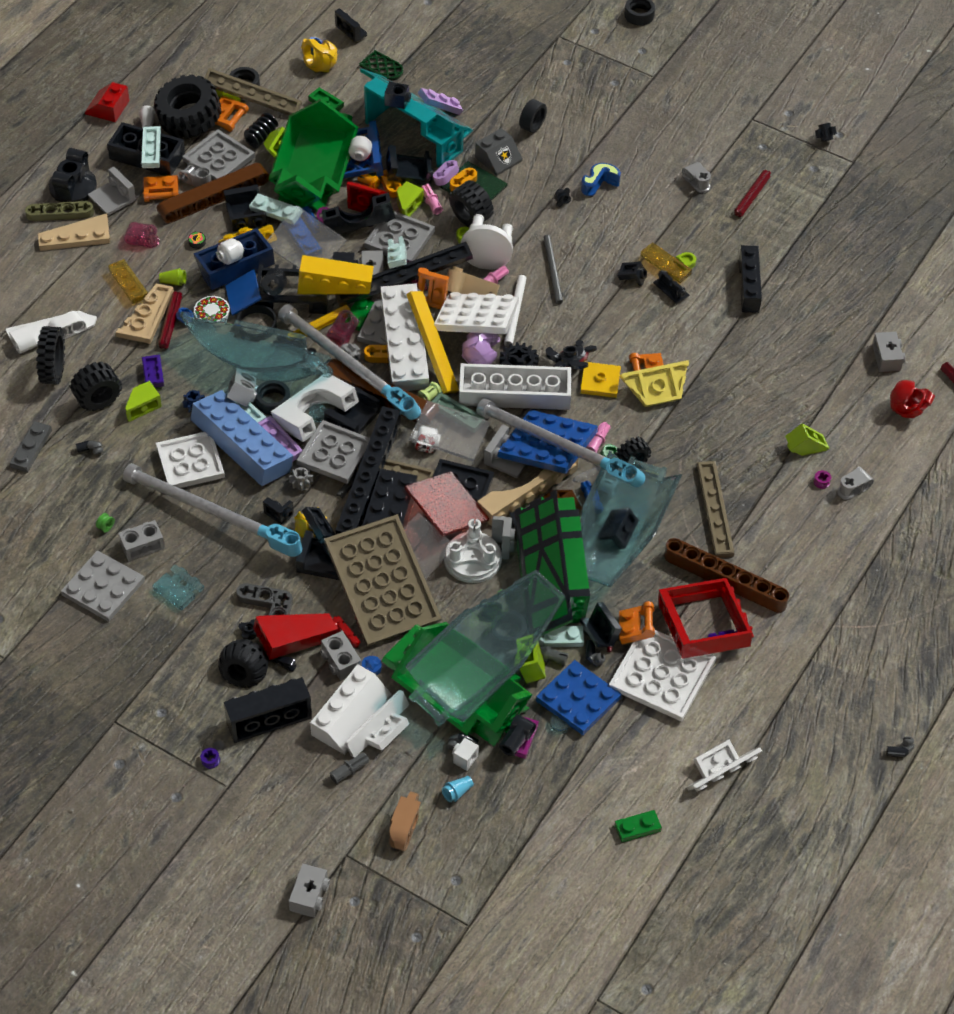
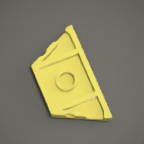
[620,360,689,407]

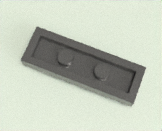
[10,421,52,472]

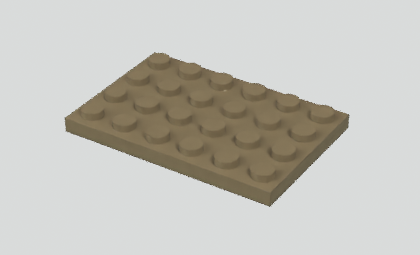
[324,514,442,647]

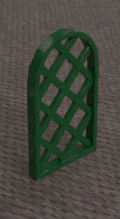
[359,50,403,80]

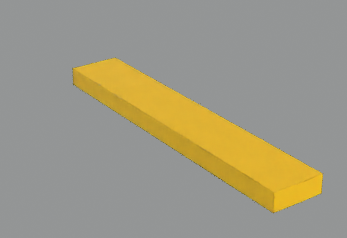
[406,291,459,394]

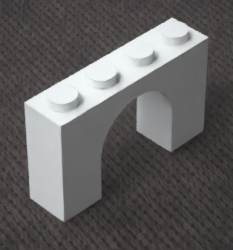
[271,372,359,442]

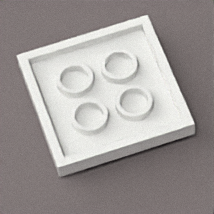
[156,432,225,488]

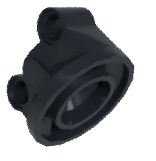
[48,147,97,202]

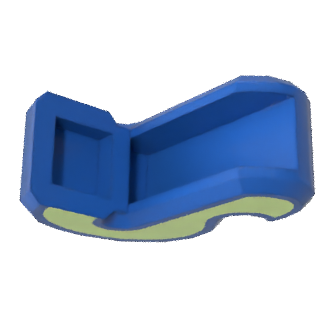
[581,163,621,196]

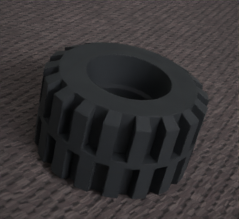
[449,180,494,227]
[70,362,122,411]

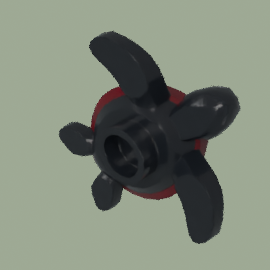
[545,340,597,371]

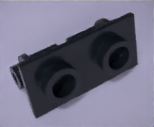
[653,270,690,304]

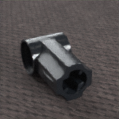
[499,714,536,756]

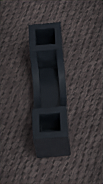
[322,192,396,237]
[739,245,762,313]

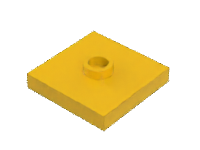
[580,362,621,398]

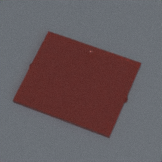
[404,472,490,536]

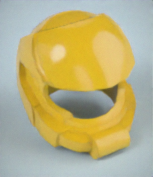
[301,39,338,72]

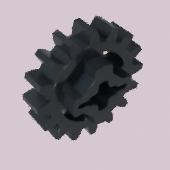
[499,342,539,366]

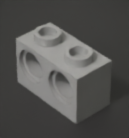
[226,369,258,407]
[118,520,165,561]
[320,631,362,681]

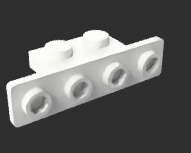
[345,690,409,758]
[686,739,762,792]

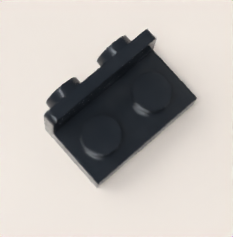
[335,8,367,43]

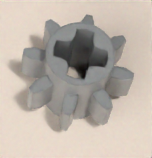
[340,343,361,361]
[289,467,313,491]

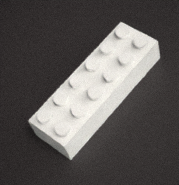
[381,283,429,391]
[459,363,571,410]

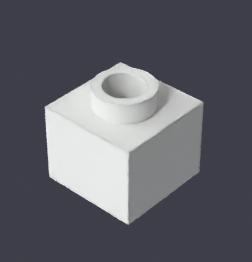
[452,738,479,771]

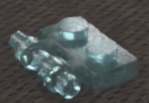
[152,565,204,611]

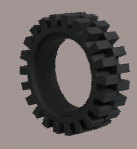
[36,326,65,384]

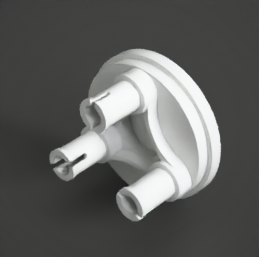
[461,214,513,270]
[444,519,502,583]

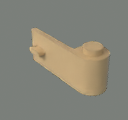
[446,266,500,296]

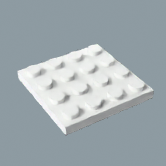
[434,292,519,334]
[609,625,716,722]

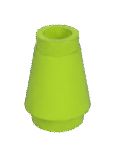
[159,268,187,286]

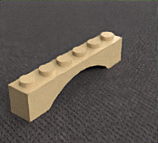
[477,457,579,526]

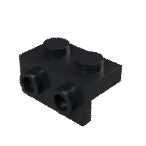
[580,602,622,647]

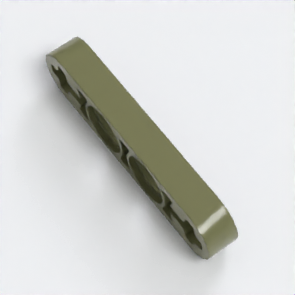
[25,201,94,221]

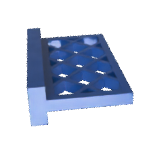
[343,120,384,179]

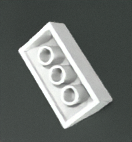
[310,664,392,755]

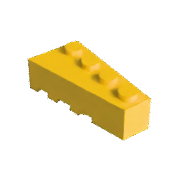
[297,255,374,295]

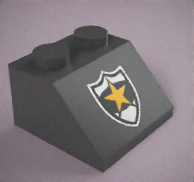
[475,128,523,176]

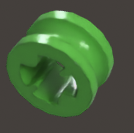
[96,513,115,533]

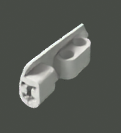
[6,311,97,354]

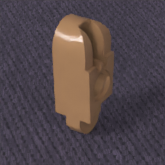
[389,791,421,851]

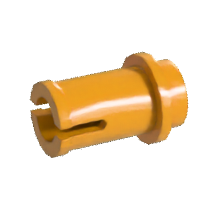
[357,174,380,188]

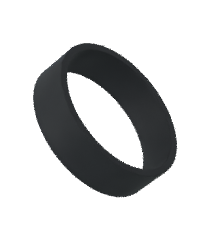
[237,304,277,341]

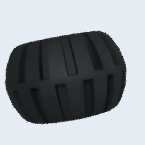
[218,639,268,688]

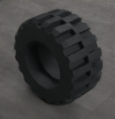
[154,75,221,138]

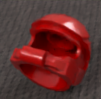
[890,380,935,418]

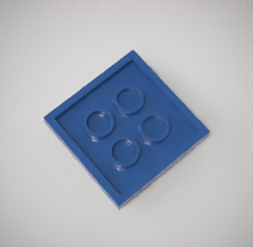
[536,660,622,735]

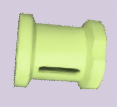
[418,382,442,402]

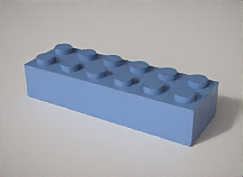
[191,390,293,486]

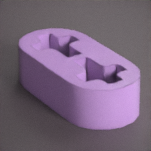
[433,160,459,186]

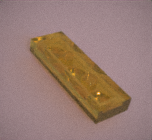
[640,242,692,283]
[108,259,148,304]

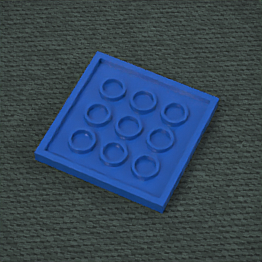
[497,410,598,474]

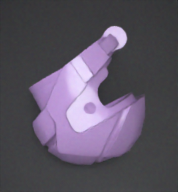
[462,333,500,364]

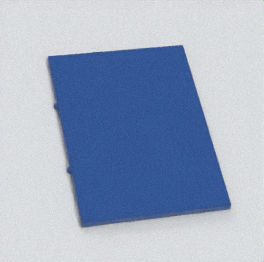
[225,269,261,316]

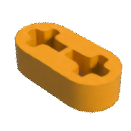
[450,168,477,191]
[381,169,402,198]
[364,345,389,363]

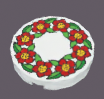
[194,296,230,327]

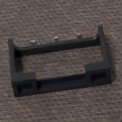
[255,264,329,314]

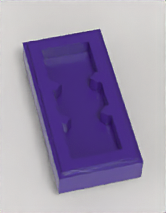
[142,355,164,388]

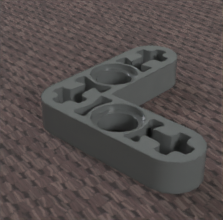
[236,583,293,615]

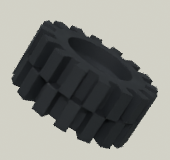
[615,436,652,468]

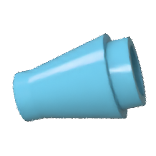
[442,776,474,802]

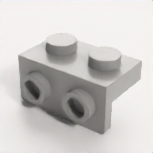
[491,516,515,559]

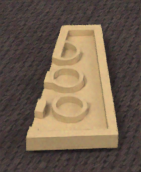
[38,213,110,251]
[115,283,174,344]

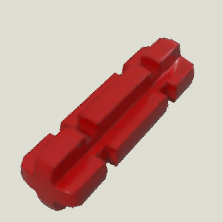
[333,616,360,648]

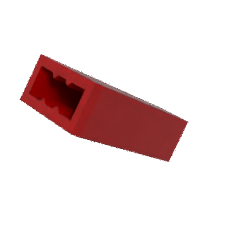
[253,613,338,660]

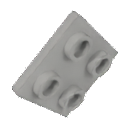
[88,167,136,216]
[484,424,527,478]

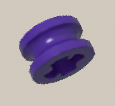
[200,748,220,769]

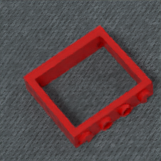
[658,578,754,659]

